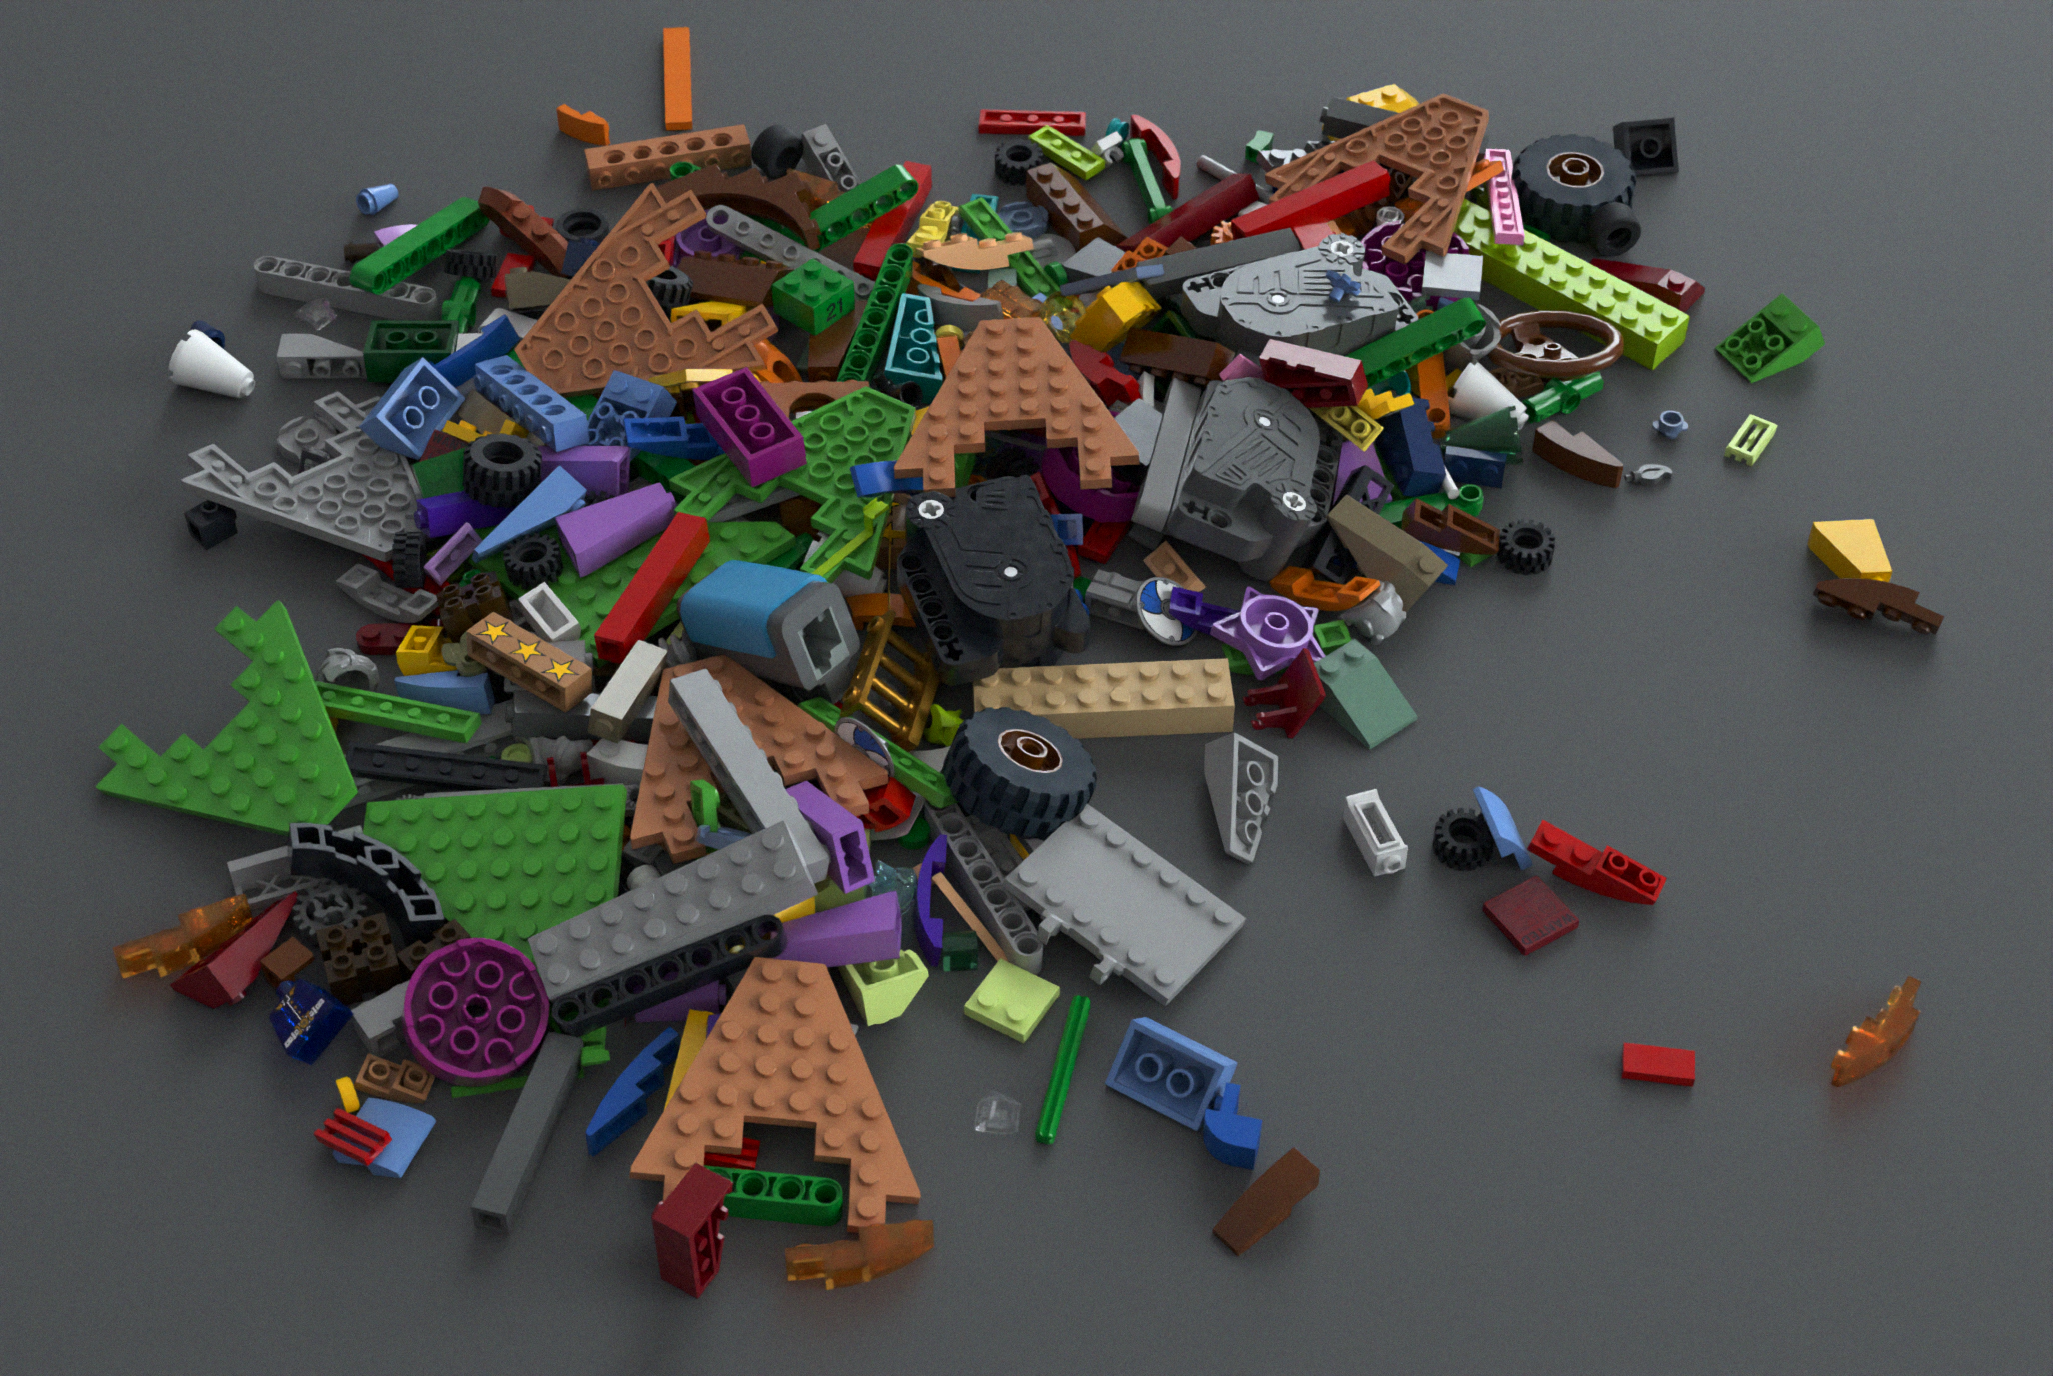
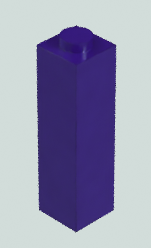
[414,491,517,538]

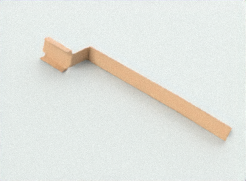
[911,863,1009,962]

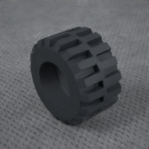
[646,265,693,322]
[462,433,542,508]

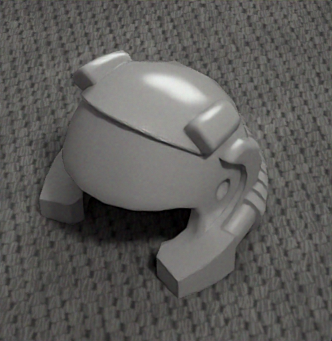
[1337,580,1406,646]
[316,648,380,692]

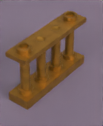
[839,609,940,753]

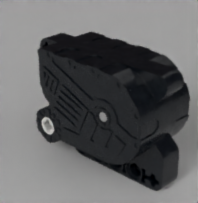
[897,475,1090,686]

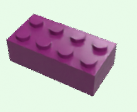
[693,367,807,487]

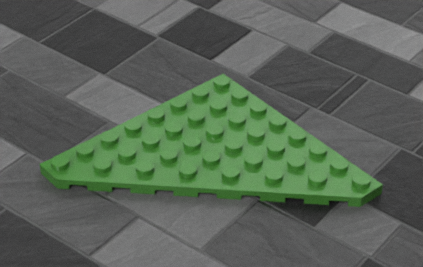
[449,522,796,669]
[363,784,627,1047]

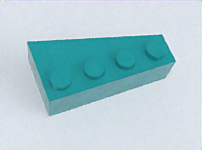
[884,293,943,404]

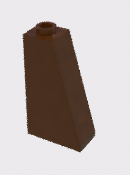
[808,300,868,382]

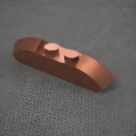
[478,186,569,278]

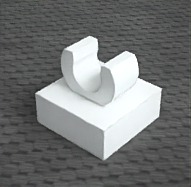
[1090,131,1124,168]

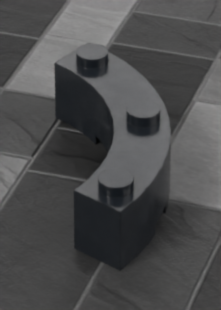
[287,823,444,948]

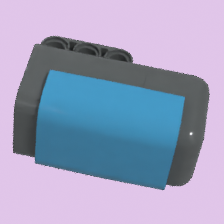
[676,560,860,705]

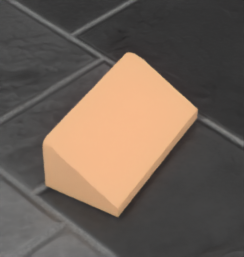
[1143,541,1206,592]

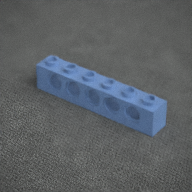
[473,355,589,452]

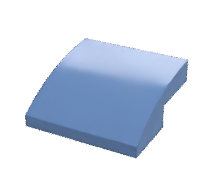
[1473,786,1534,870]
[332,1097,436,1178]

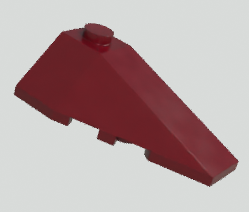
[1589,258,1705,313]
[170,891,298,1009]

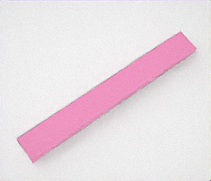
[1484,149,1524,245]

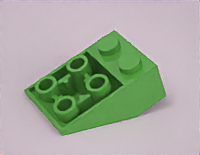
[1715,293,1825,383]

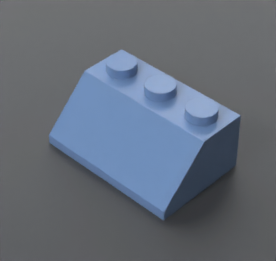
[359,357,466,460]
[1105,1017,1238,1131]

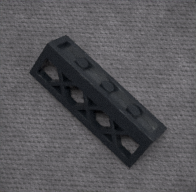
[1301,465,1394,584]

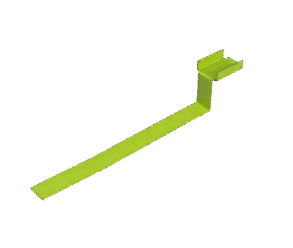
[811,497,889,576]

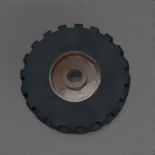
[1511,134,1636,243]
[943,707,1097,840]

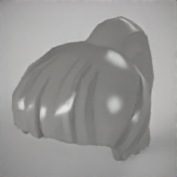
[520,736,594,786]

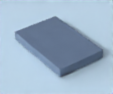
[1060,264,1164,297]

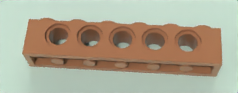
[584,124,752,191]

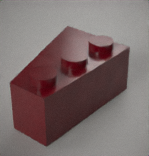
[1259,339,1368,408]
[651,1163,733,1299]

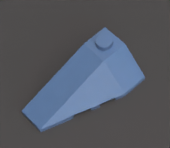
[472,465,587,563]

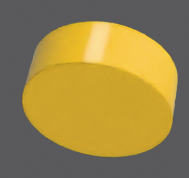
[335,1076,360,1113]

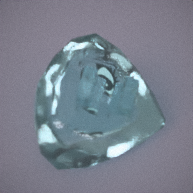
[867,860,917,915]

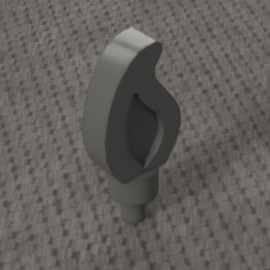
[948,215,963,238]
[1624,464,1673,486]

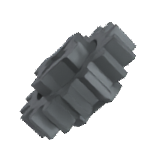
[292,880,369,945]

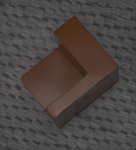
[260,937,315,997]

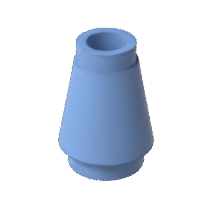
[356,183,398,215]

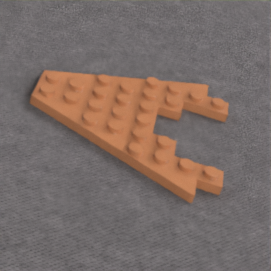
[514,183,778,398]
[894,317,1140,497]
[630,655,888,864]
[629,957,920,1235]

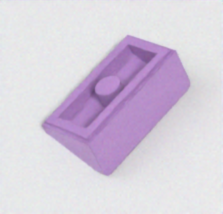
[424,522,482,585]

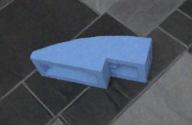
[394,670,495,715]

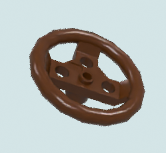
[1486,310,1624,383]

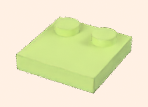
[964,958,1060,1044]

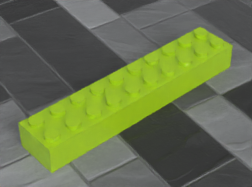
[1454,198,1690,370]

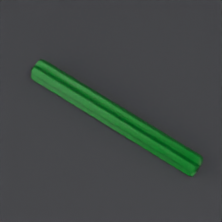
[1035,995,1091,1145]

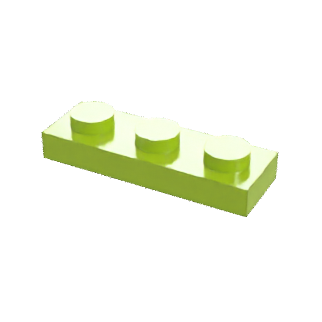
[1028,125,1105,180]

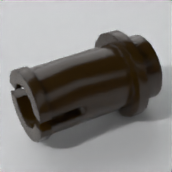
[344,241,379,264]

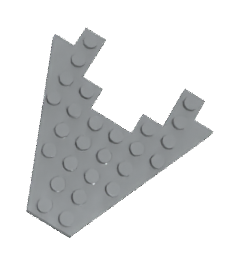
[181,391,436,562]

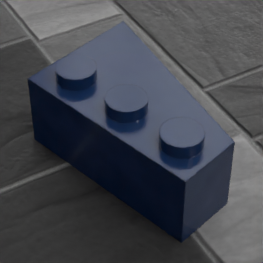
[1375,395,1446,497]

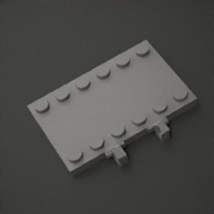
[1002,804,1246,1007]

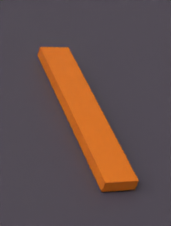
[663,27,693,131]

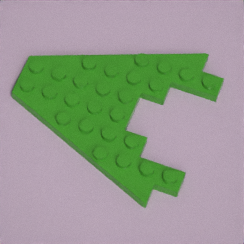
[669,386,916,583]
[95,600,358,836]

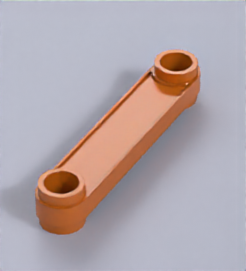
[1417,310,1450,439]

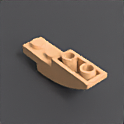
[915,232,1034,270]

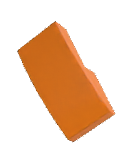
[556,104,610,146]
[1111,236,1168,273]

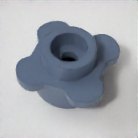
[1652,410,1688,439]

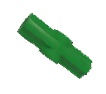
[442,276,481,334]
[1522,371,1604,424]

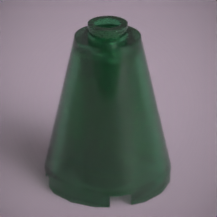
[1440,405,1523,465]

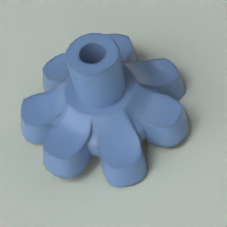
[1326,270,1361,303]

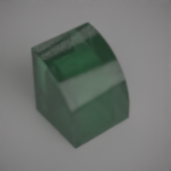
[942,930,978,972]

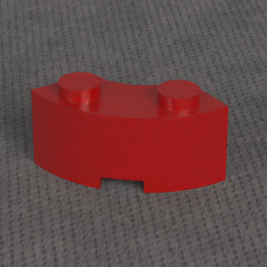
[856,776,916,832]

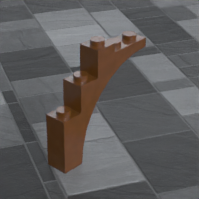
[656,163,821,250]

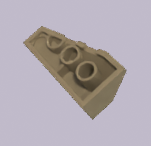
[504,267,570,313]
[1326,494,1448,613]

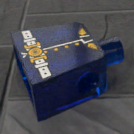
[269,979,354,1065]

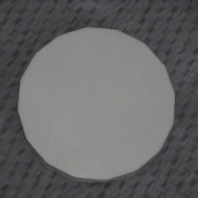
[277,416,337,463]

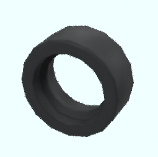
[555,208,609,243]

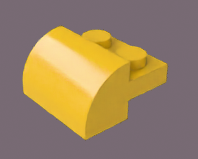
[396,625,462,676]

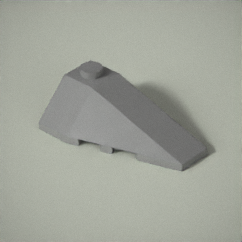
[1204,732,1278,864]

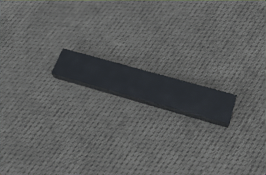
[345,741,548,791]

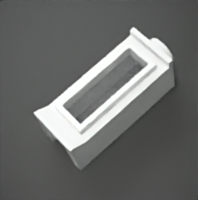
[1343,789,1408,877]

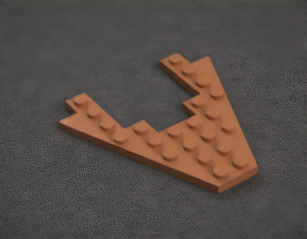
[1265,93,1489,264]

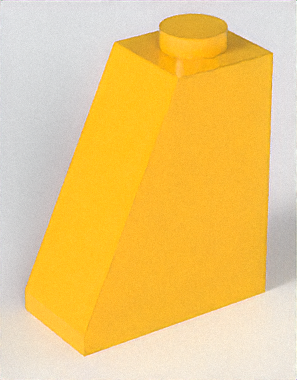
[1807,519,1892,582]

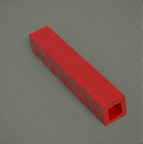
[1231,160,1391,240]
[853,161,932,282]
[594,512,710,664]

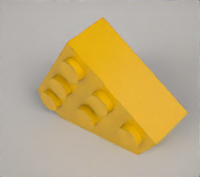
[1070,282,1162,353]

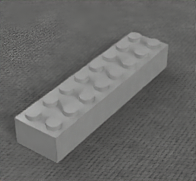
[528,820,818,1003]

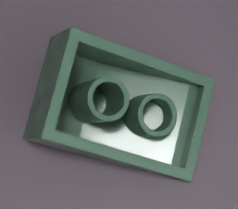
[1314,639,1417,750]

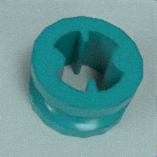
[1106,118,1130,145]

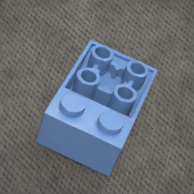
[579,370,677,462]

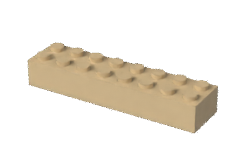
[972,658,1235,739]

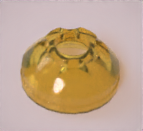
[1040,291,1087,343]

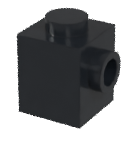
[184,500,238,550]

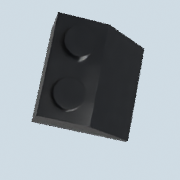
[1613,118,1679,176]

